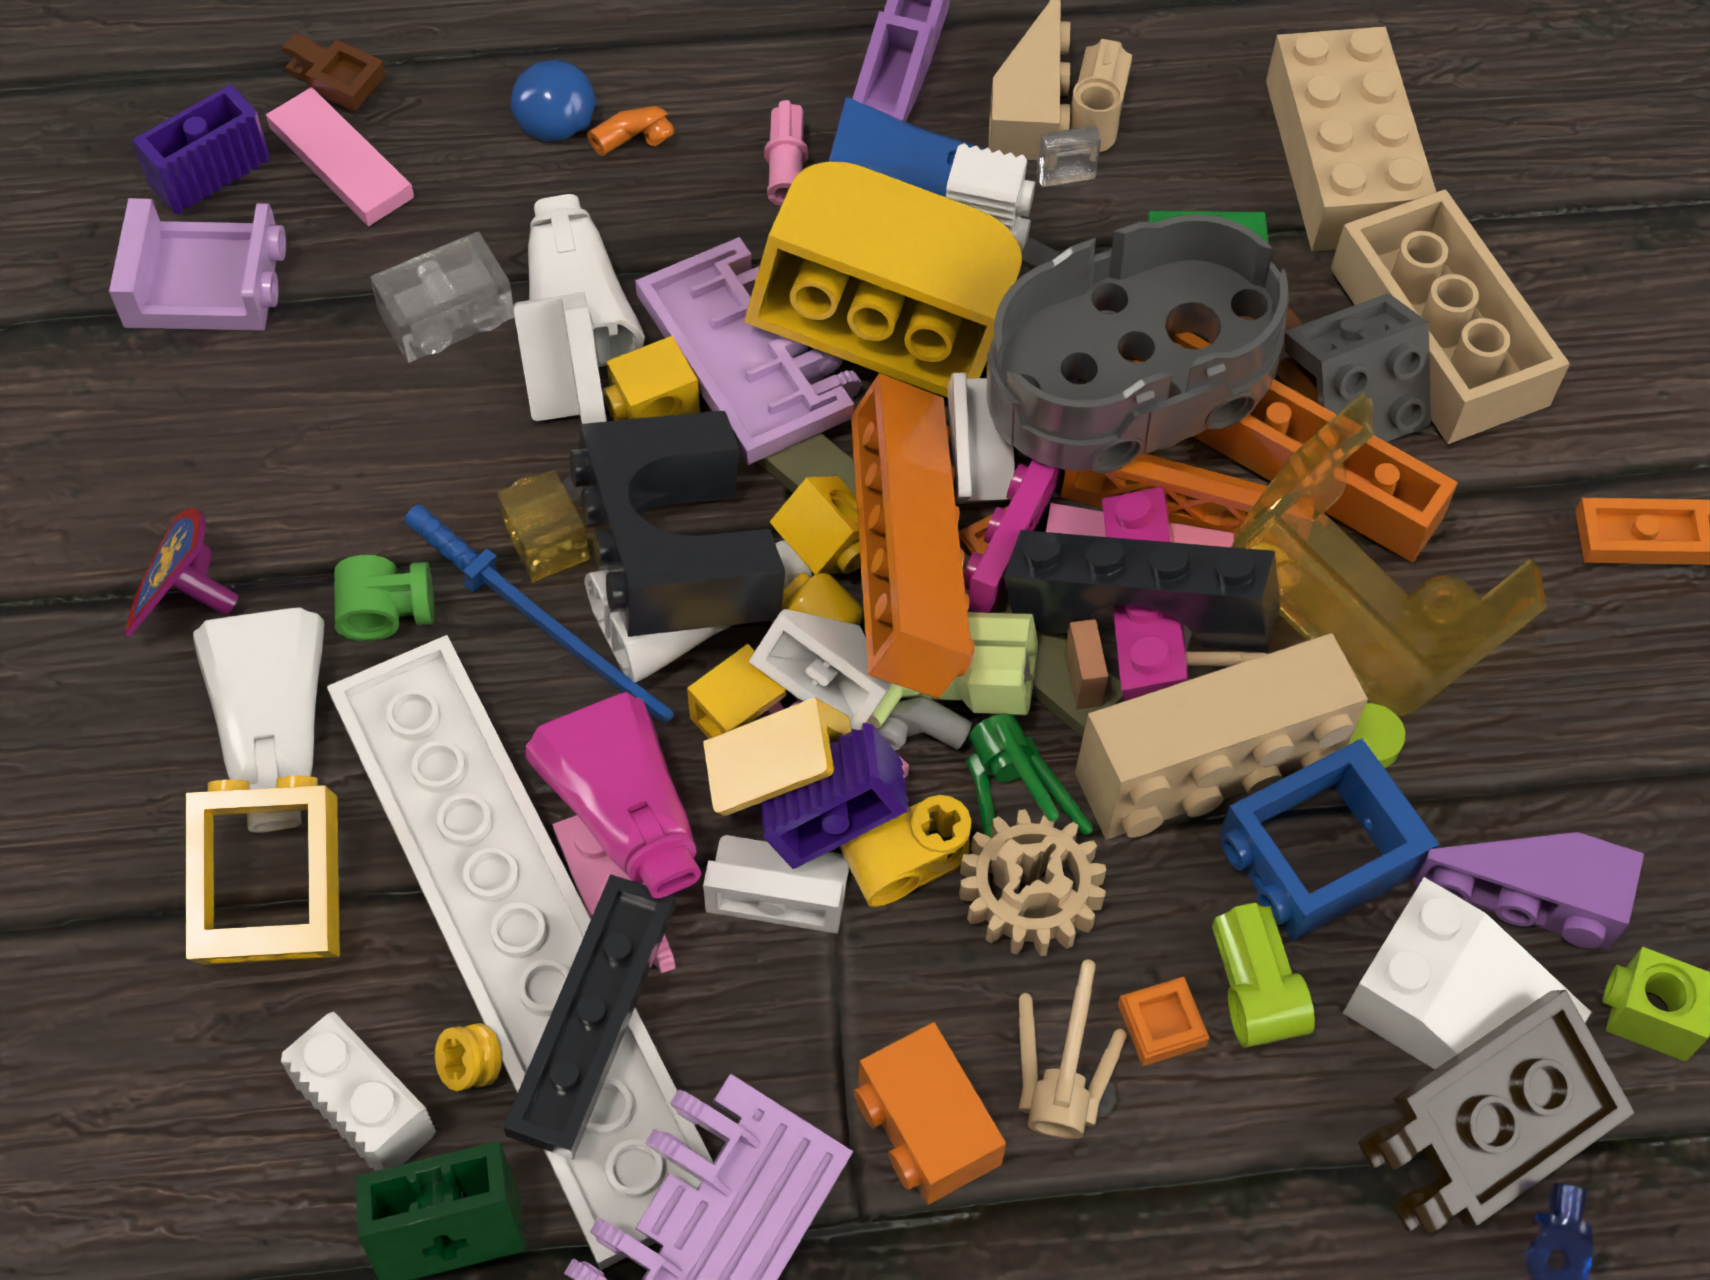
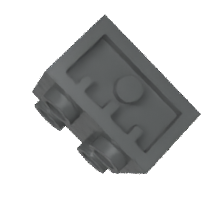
[1284,293,1431,442]

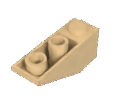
[988,0,1070,161]

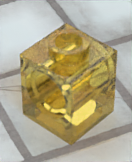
[497,470,590,582]

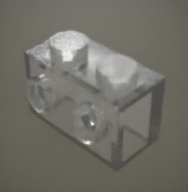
[370,231,515,363]

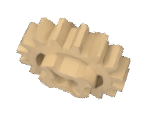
[959,809,1106,956]

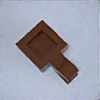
[282,33,385,112]

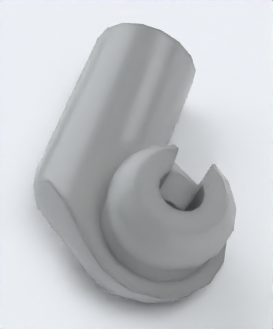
[876,696,972,751]

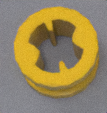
[435,1023,502,1091]

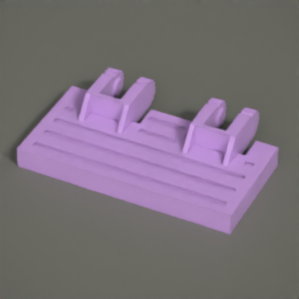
[635,237,862,465]
[564,1074,853,1280]

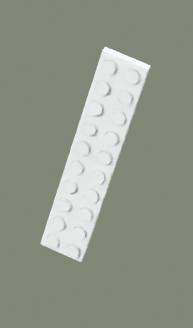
[327,635,713,1271]

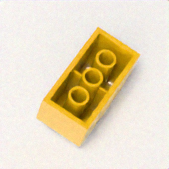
[744,162,1022,398]

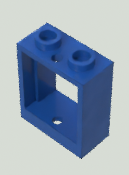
[1220,738,1439,941]

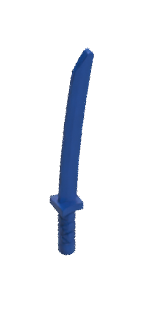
[404,504,675,723]

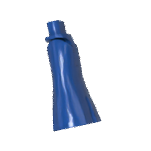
[829,97,984,197]

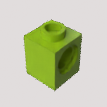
[1602,947,1710,1062]

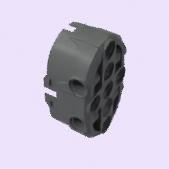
[986,214,1290,473]

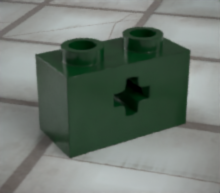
[355,1140,526,1280]

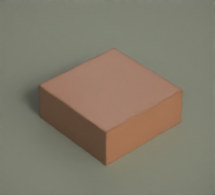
[1064,619,1108,709]

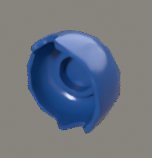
[511,59,598,142]

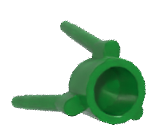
[966,713,1093,838]

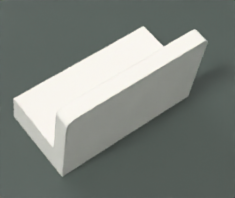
[513,292,606,424]
[947,373,1015,504]
[703,835,850,934]

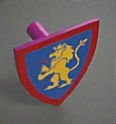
[124,508,238,637]

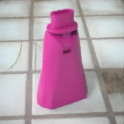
[525,692,701,898]

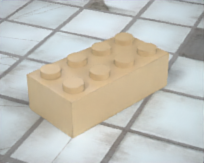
[1266,26,1436,252]
[1331,189,1570,444]
[1075,633,1368,840]

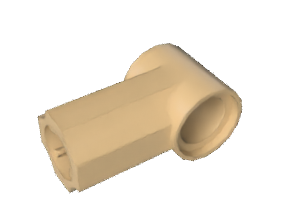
[1068,39,1132,153]

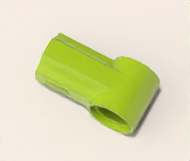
[1212,903,1315,1048]

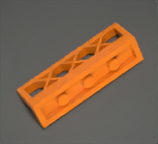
[1061,454,1315,561]

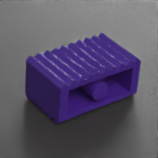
[131,84,270,214]
[761,723,911,869]

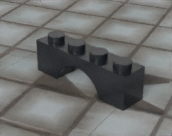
[1004,530,1280,653]

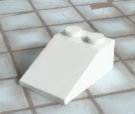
[1343,877,1591,1069]

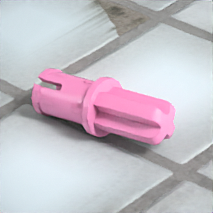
[764,100,808,206]

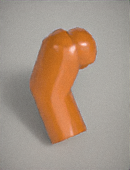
[587,106,674,156]

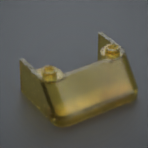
[1231,392,1547,715]

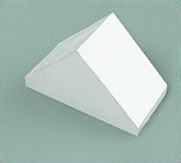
[749,609,891,730]

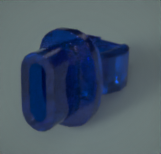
[1526,1183,1593,1280]

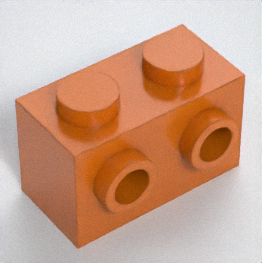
[853,1022,1006,1205]

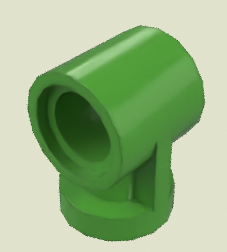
[334,555,434,641]

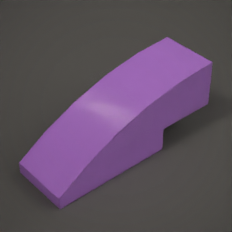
[852,0,950,121]

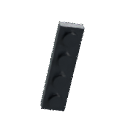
[503,874,676,1159]

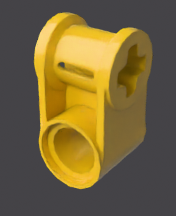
[839,795,971,907]

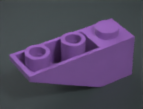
[1413,832,1644,950]

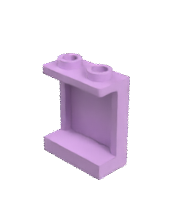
[109,198,286,331]

